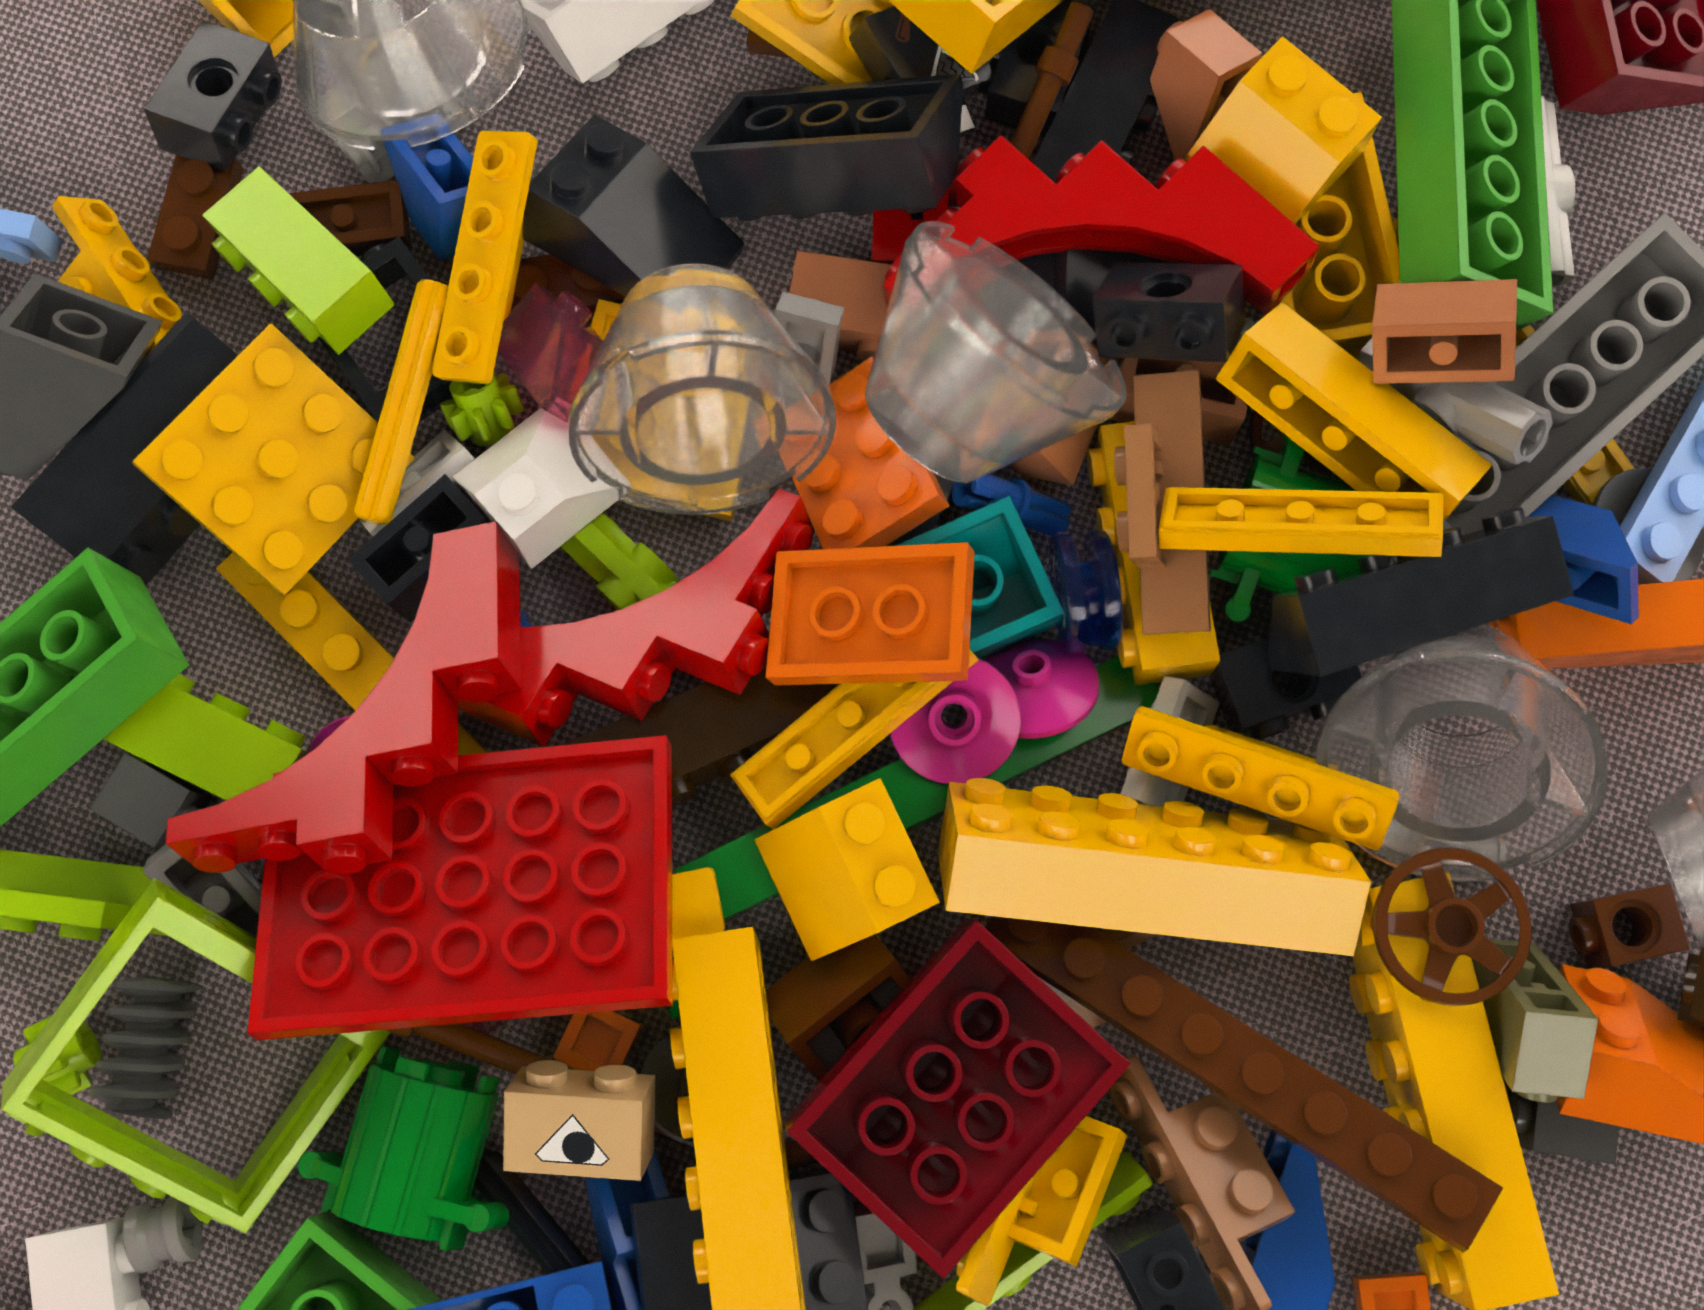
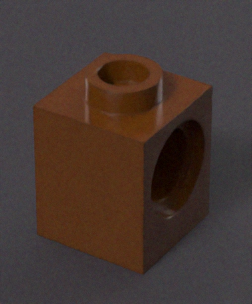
[1569,883,1690,968]

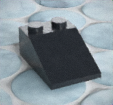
[523,114,745,327]
[629,1169,868,1310]

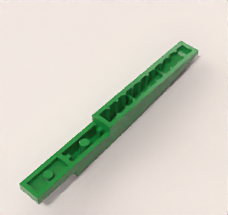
[672,655,1159,949]

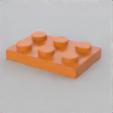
[769,356,949,549]
[766,542,975,685]

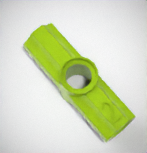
[560,512,680,610]

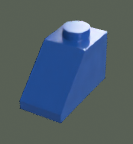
[381,112,473,261]
[1528,495,1639,624]

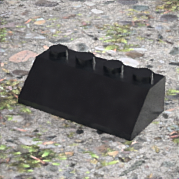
[690,74,963,221]
[11,312,238,586]
[1268,507,1574,677]

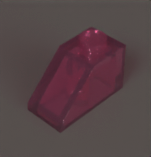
[498,282,604,432]

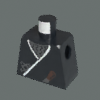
[849,6,991,138]

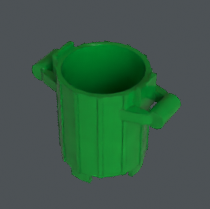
[1208,432,1361,622]
[298,1046,509,1251]

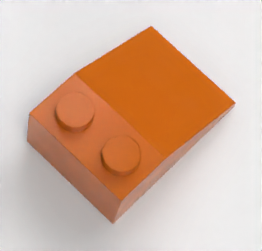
[1556,964,1704,1144]

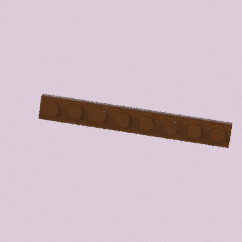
[985,916,1503,1253]

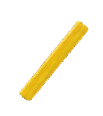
[354,279,448,525]

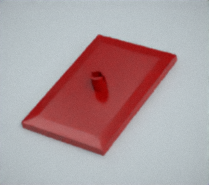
[247,735,673,1041]

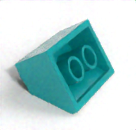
[896,496,1064,659]

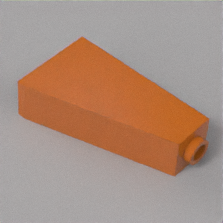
[1488,579,1704,671]

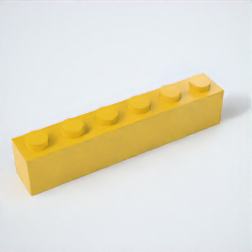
[670,927,806,1310]

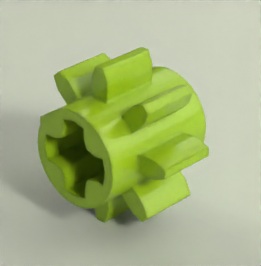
[440,373,525,446]
[13,1016,102,1095]

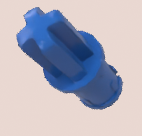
[952,466,1071,536]

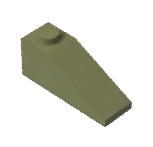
[1472,938,1598,1103]

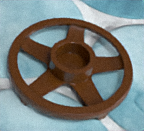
[1370,848,1532,1006]

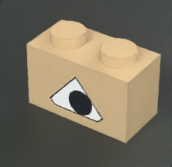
[503,1060,655,1181]

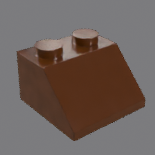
[766,934,910,1081]

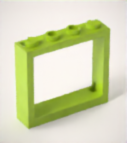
[1,878,390,1234]

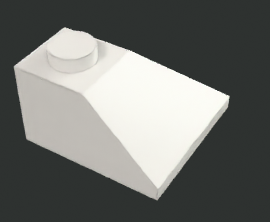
[452,400,630,569]

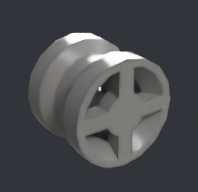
[123,1197,202,1274]

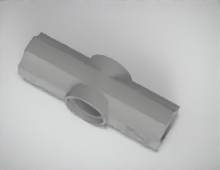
[1359,338,1553,465]

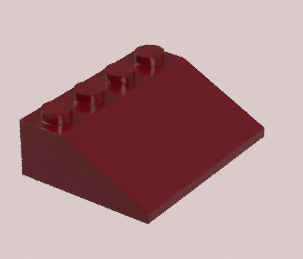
[1537,0,1704,115]
[784,918,1131,1279]

